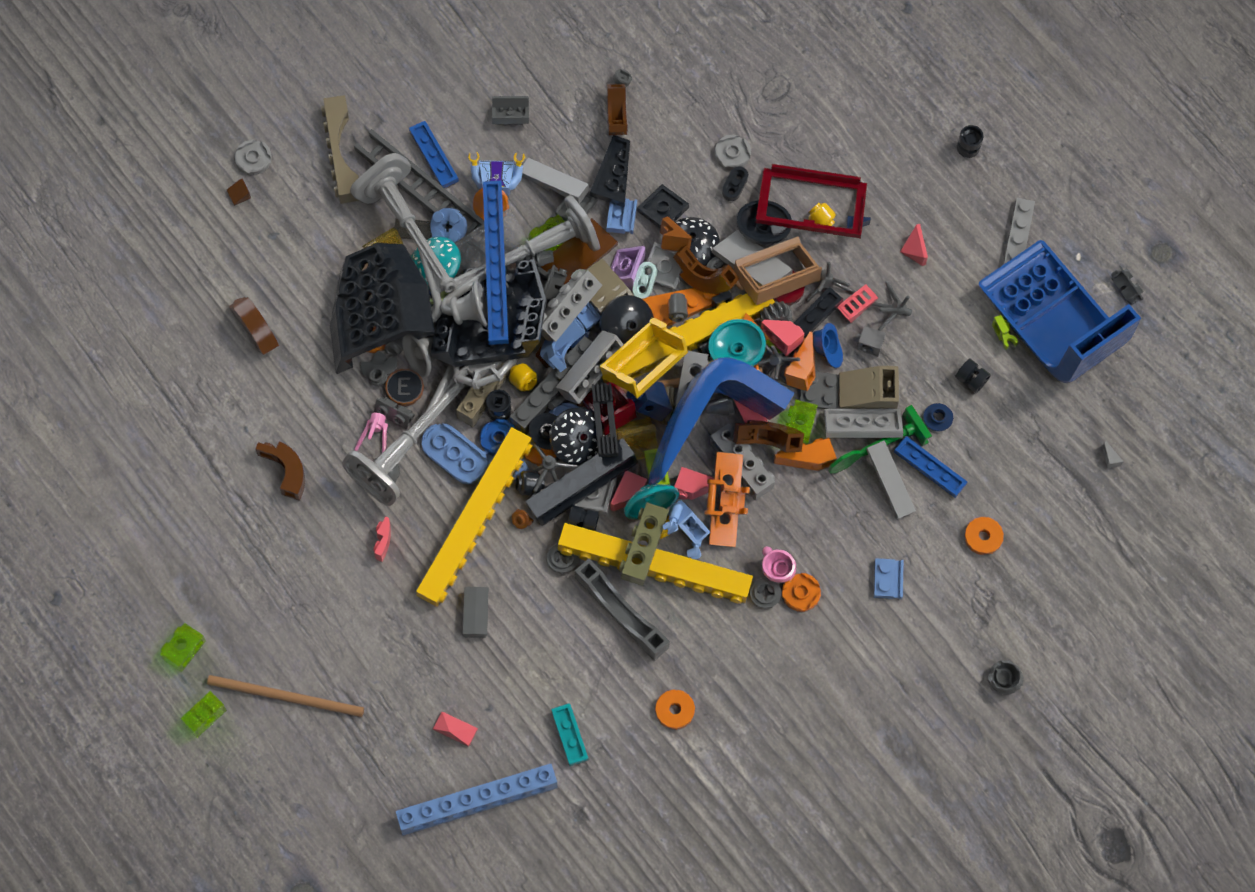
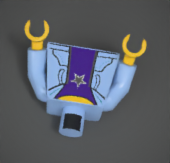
[468,152,526,196]

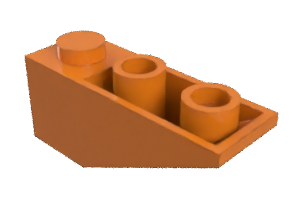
[784,332,816,391]
[774,438,837,471]

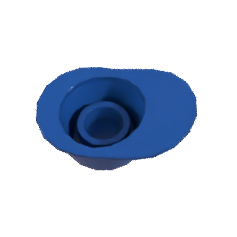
[813,323,843,368]

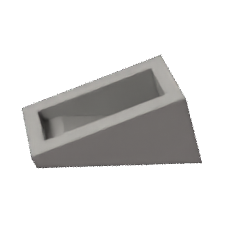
[1102,441,1124,468]

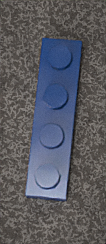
[409,121,459,188]
[894,436,967,498]

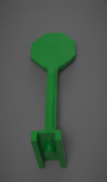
[828,405,932,473]

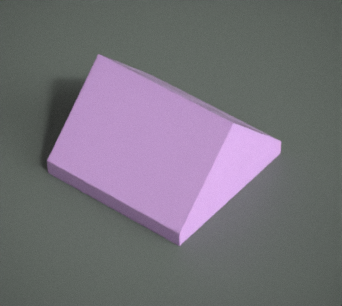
[611,246,645,291]

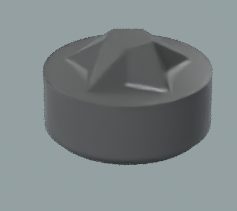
[613,69,632,87]

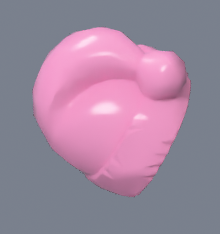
[762,546,796,583]

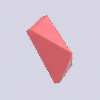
[900,224,928,266]
[433,712,478,747]

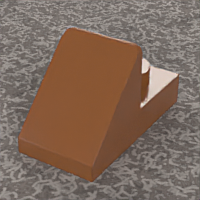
[660,216,692,251]

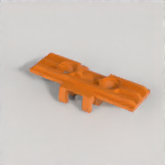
[704,452,750,547]

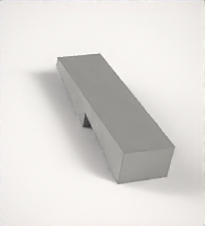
[522,158,589,204]

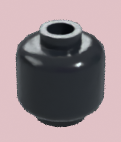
[515,470,545,496]

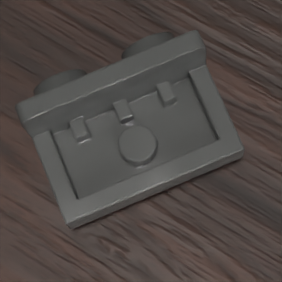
[492,96,529,125]

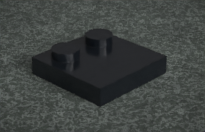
[637,184,690,229]

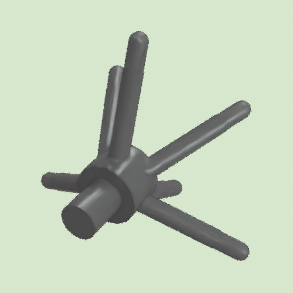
[806,262,855,310]
[872,281,912,331]
[756,344,800,380]
[533,443,578,492]

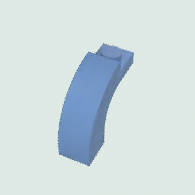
[540,318,585,372]

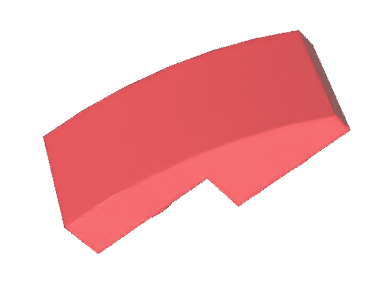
[373,517,391,562]

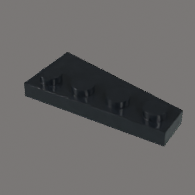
[590,135,630,207]

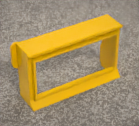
[600,318,688,398]

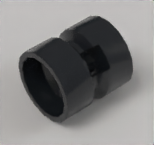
[957,125,984,158]
[955,358,991,393]
[486,389,512,421]
[568,505,600,531]

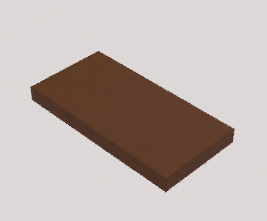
[541,218,618,288]

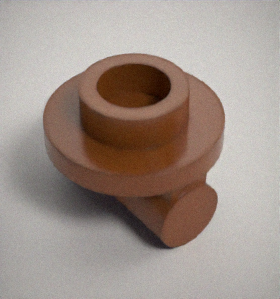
[512,509,534,529]

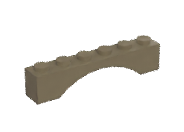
[321,95,359,204]

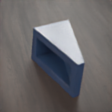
[846,216,871,229]

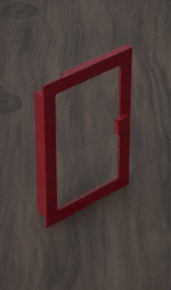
[756,164,867,239]

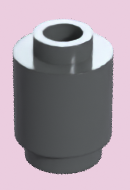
[668,293,688,323]

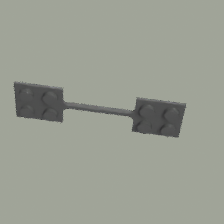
[710,355,839,409]

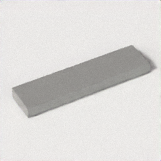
[866,441,916,519]

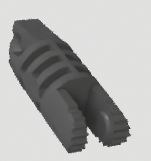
[506,250,554,273]

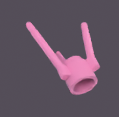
[354,413,388,453]

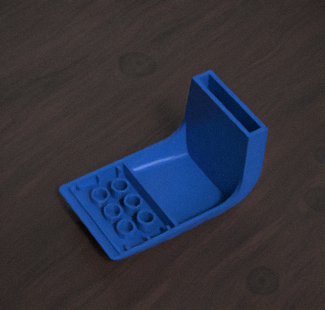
[979,240,1141,383]
[648,357,794,485]

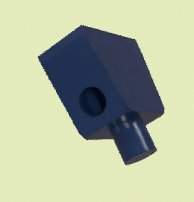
[626,380,673,422]

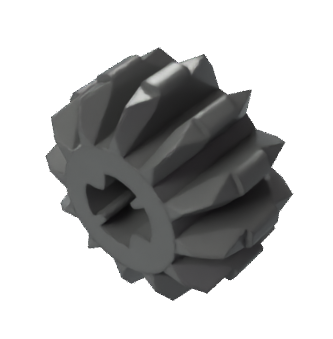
[760,301,793,323]

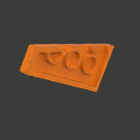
[643,288,719,327]

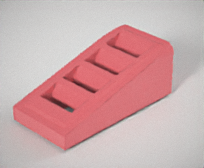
[837,284,878,323]

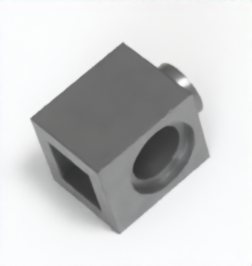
[855,326,886,357]

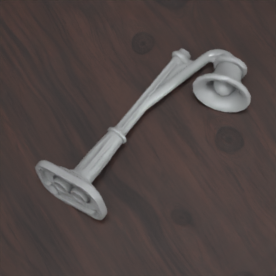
[350,153,455,323]
[441,195,600,328]
[342,334,471,506]

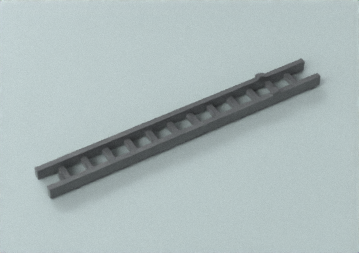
[354,129,547,280]

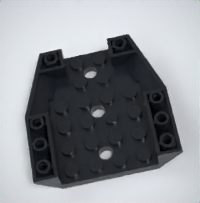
[330,243,435,374]
[430,259,547,367]

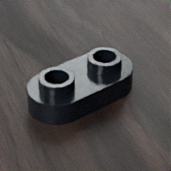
[722,166,749,201]

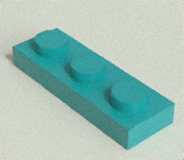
[551,703,589,766]

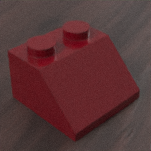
[582,382,637,436]

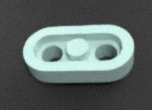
[632,262,657,299]

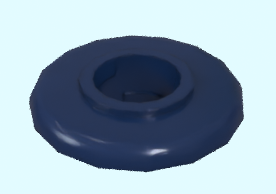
[923,403,954,431]

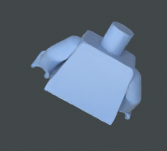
[663,500,710,559]

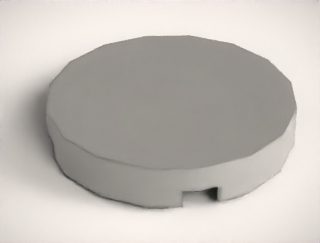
[714,135,751,170]
[235,140,272,175]

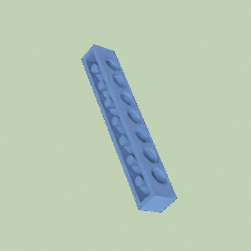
[396,764,558,835]

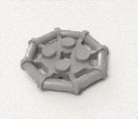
[452,345,518,389]

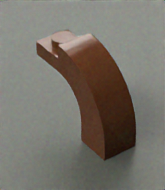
[607,84,628,135]
[673,245,740,294]
[229,297,279,355]
[733,420,804,453]
[255,441,305,501]

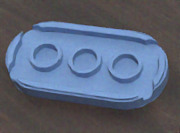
[422,423,489,484]

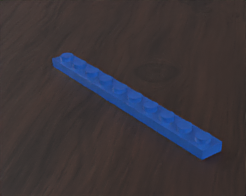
[483,180,509,345]

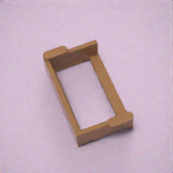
[734,236,822,305]

